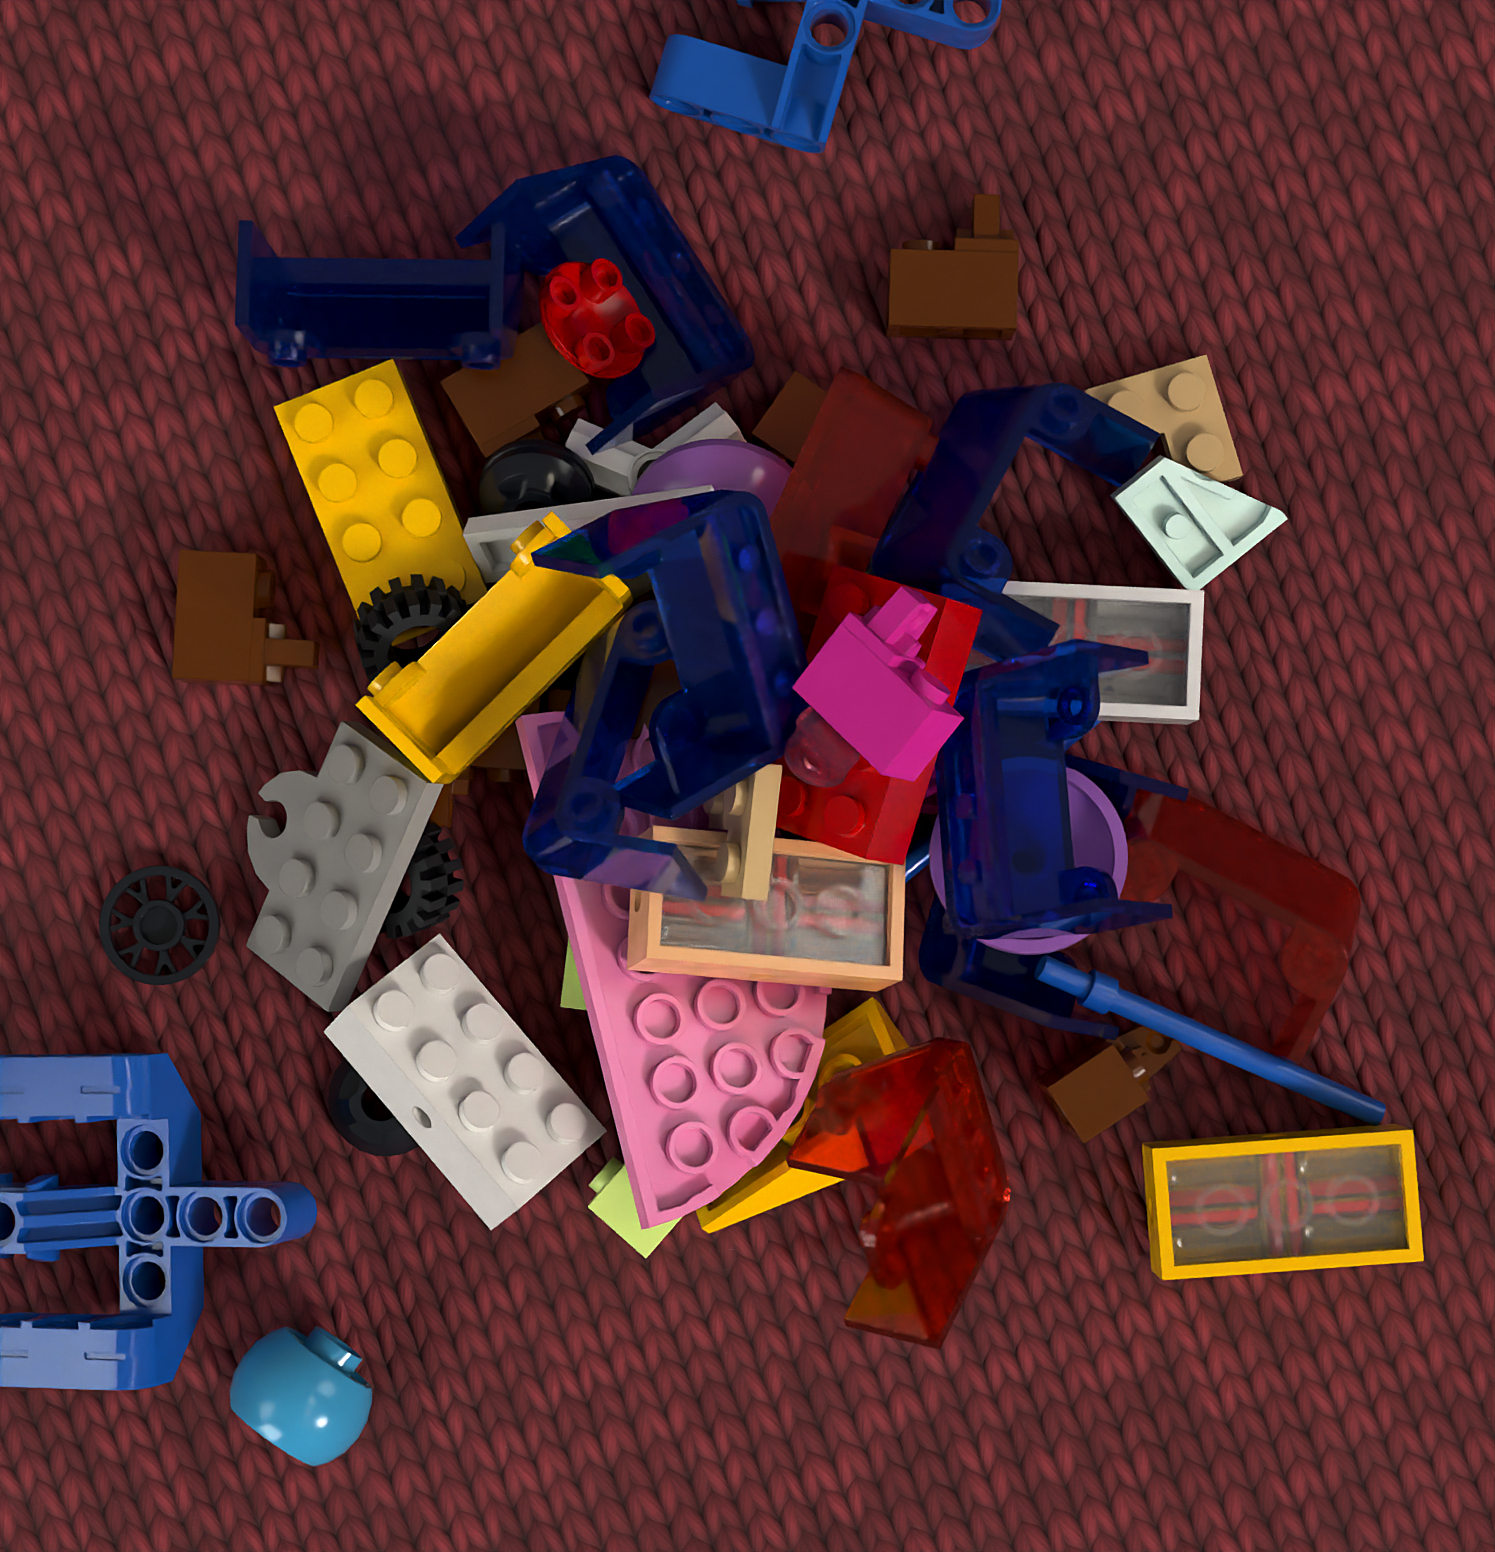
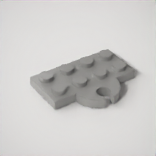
[246,720,444,1012]

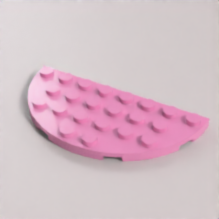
[515,711,832,1229]

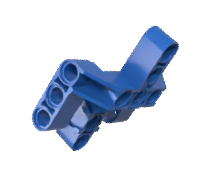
[649,0,1002,154]
[0,1053,317,1390]

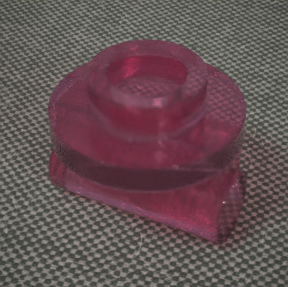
[784,706,861,788]

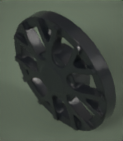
[99,866,221,985]

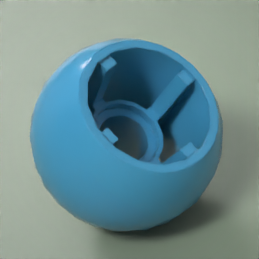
[229,1326,372,1466]

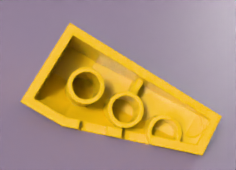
[696,997,950,1234]

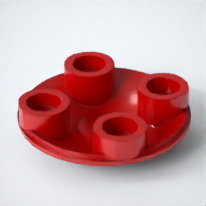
[538,258,655,379]

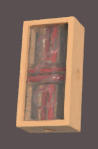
[626,825,906,992]

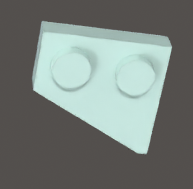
[1110,455,1288,590]

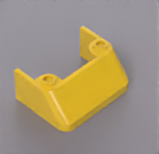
[355,511,634,784]

